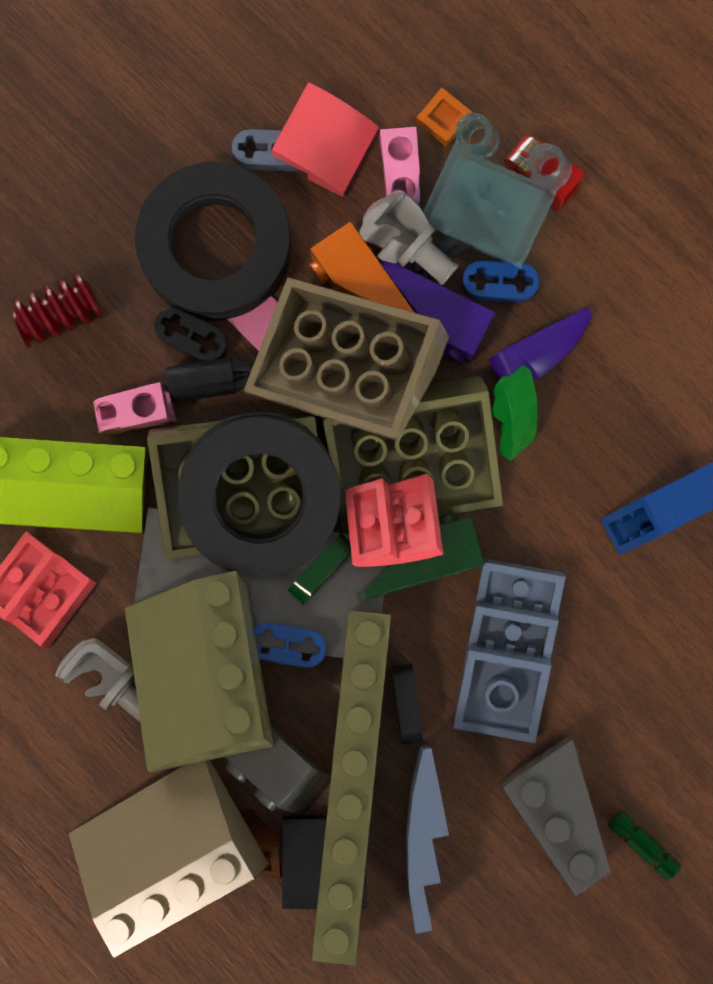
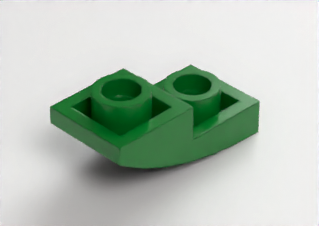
[492,365,538,461]

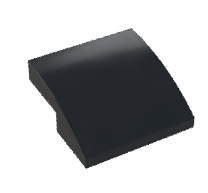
[282,816,367,909]

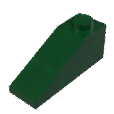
[357,514,485,601]

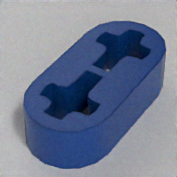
[461,261,539,303]
[254,623,327,667]

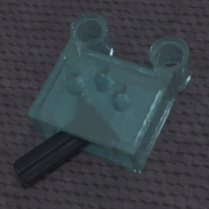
[409,113,572,279]

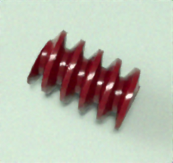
[12,272,104,348]

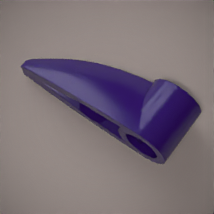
[488,307,591,381]

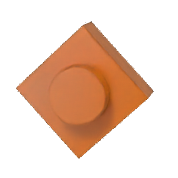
[416,88,473,147]

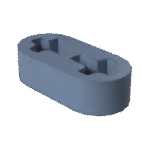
[232,129,298,172]

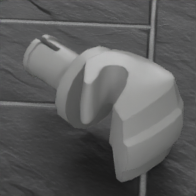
[359,190,459,286]
[55,638,140,722]

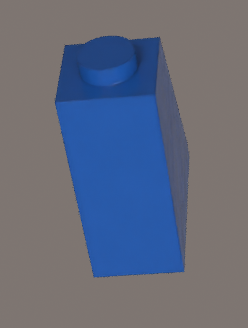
[600,462,713,555]

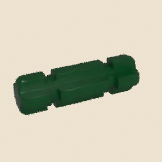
[608,810,681,881]

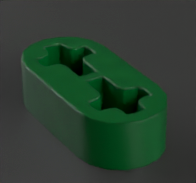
[288,533,351,605]

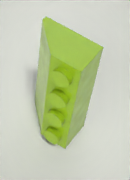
[0,437,149,533]

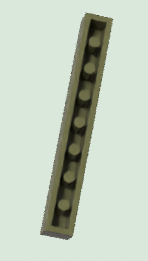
[312,610,391,966]

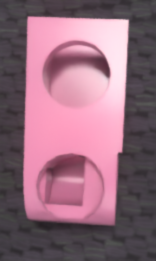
[379,127,420,205]
[93,382,177,435]

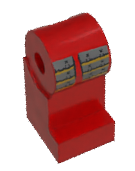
[503,135,585,213]

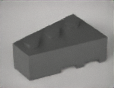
[225,722,331,816]
[498,736,611,896]

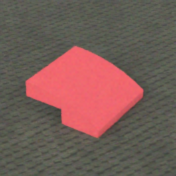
[272,82,379,197]
[345,474,443,567]
[0,531,97,649]

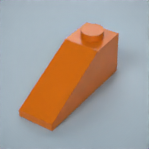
[309,222,414,313]

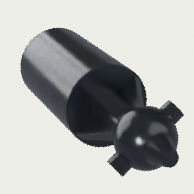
[166,357,253,403]

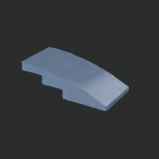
[453,558,566,743]
[406,743,449,934]

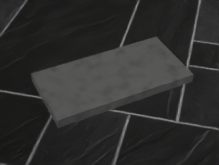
[134,508,387,658]

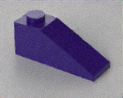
[382,261,495,364]

